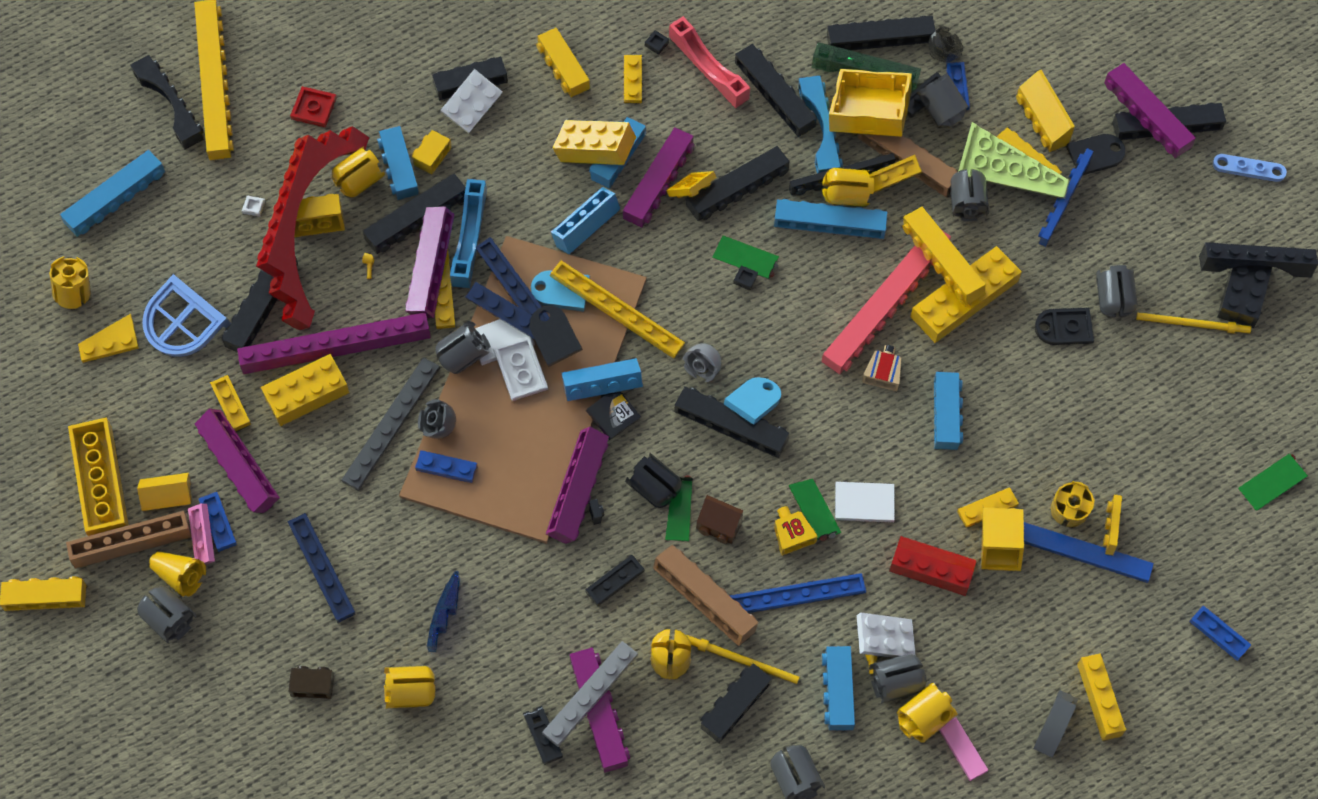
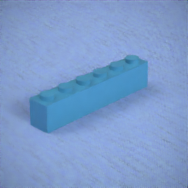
[60,150,165,237]
[774,199,887,239]

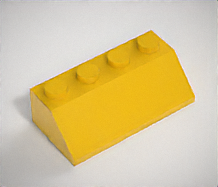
[1016,70,1075,152]

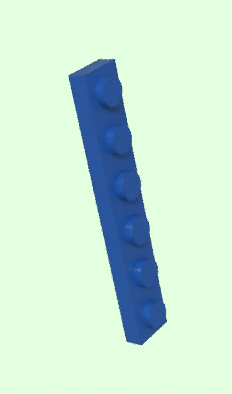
[1038,148,1094,247]

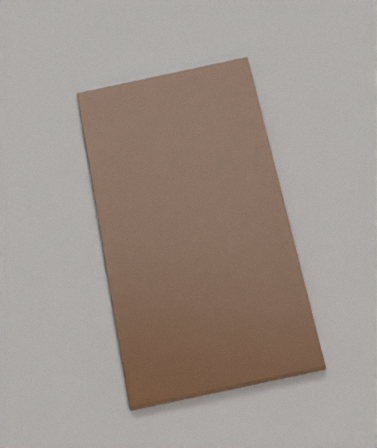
[399,236,647,544]

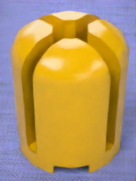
[332,146,385,198]
[822,168,874,207]
[49,256,91,309]
[1050,481,1095,528]
[651,629,691,680]
[384,666,435,709]

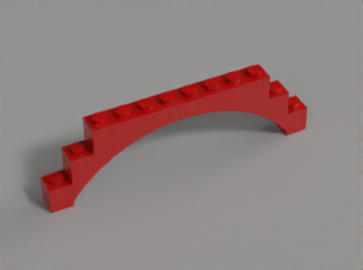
[256,126,369,330]

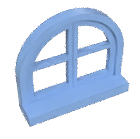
[143,274,231,357]

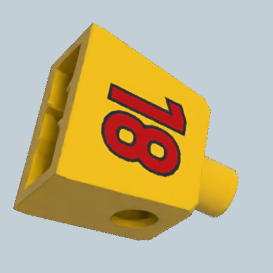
[774,506,817,556]

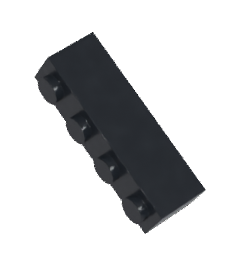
[432,56,508,101]
[700,663,772,744]

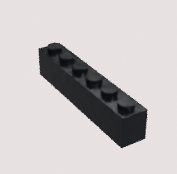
[827,16,936,52]
[735,44,817,137]
[1112,103,1226,140]
[686,146,790,221]
[363,173,466,254]
[222,256,298,352]
[674,386,789,459]

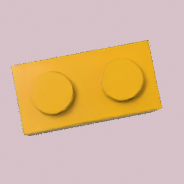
[412,130,452,175]

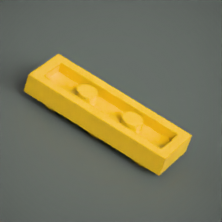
[624,55,642,103]
[869,155,922,193]
[210,375,251,432]
[957,487,1019,528]
[1103,494,1122,556]

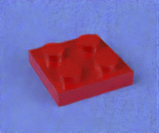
[290,86,337,127]

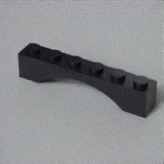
[130,55,204,150]
[1199,242,1318,278]

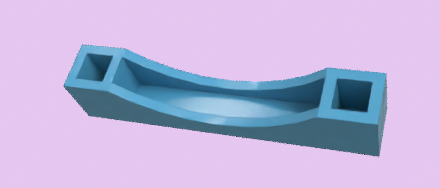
[798,76,843,173]
[450,179,487,288]

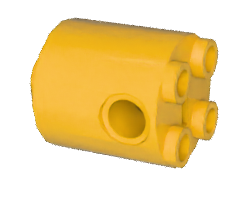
[897,683,958,743]

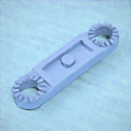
[1213,154,1287,182]

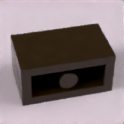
[288,666,334,699]

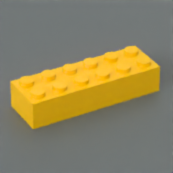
[910,246,1022,343]
[68,417,129,536]

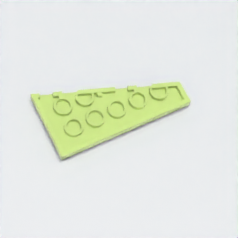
[958,122,1070,199]

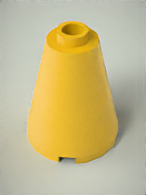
[149,551,206,597]

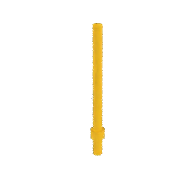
[1136,312,1251,334]
[687,635,799,684]

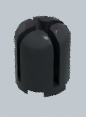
[625,453,682,509]

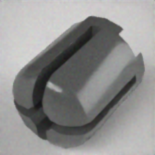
[950,169,989,221]
[1096,265,1138,317]
[435,321,491,374]
[137,586,197,644]
[869,654,926,704]
[770,745,825,799]

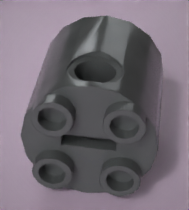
[917,73,968,126]

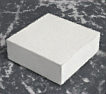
[242,196,265,217]

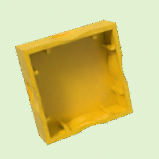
[829,69,912,137]

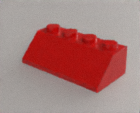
[889,536,976,596]

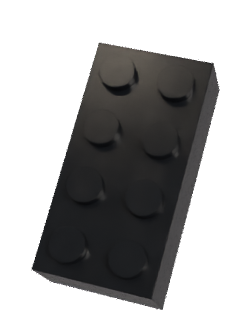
[1217,265,1272,329]

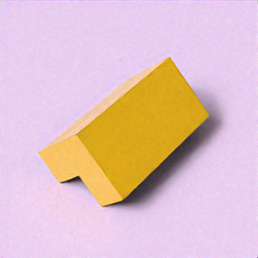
[137,473,192,511]

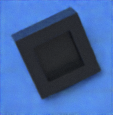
[645,30,669,55]
[733,265,758,290]
[588,499,604,525]

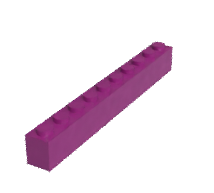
[237,312,431,375]

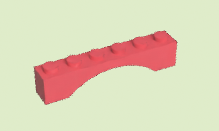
[669,16,750,109]

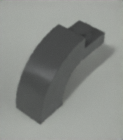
[1033,690,1078,757]

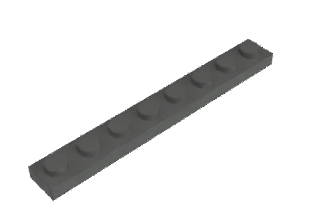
[342,358,440,491]

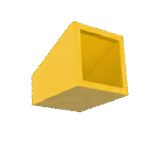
[981,507,1024,571]

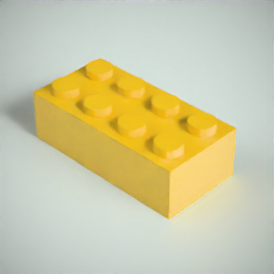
[553,120,636,165]
[261,354,349,427]

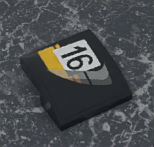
[586,391,641,440]

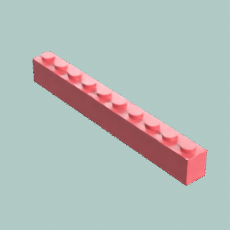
[822,230,951,374]

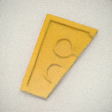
[78,314,139,363]

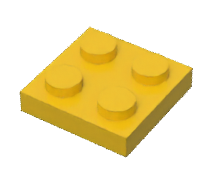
[666,171,717,198]

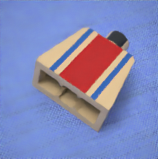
[862,345,901,392]

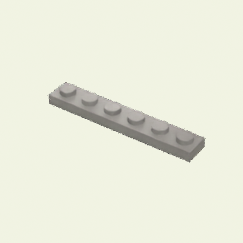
[542,641,638,747]

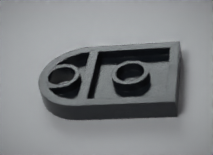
[1066,134,1125,175]
[530,305,583,367]
[1035,307,1094,345]

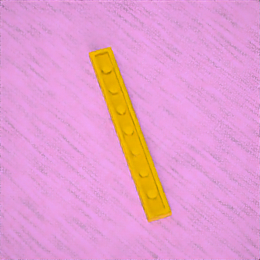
[550,260,685,358]

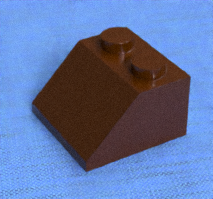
[696,495,743,544]

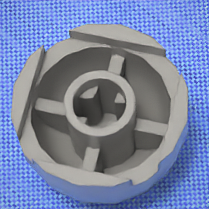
[683,343,721,382]

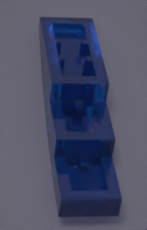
[427,571,460,652]

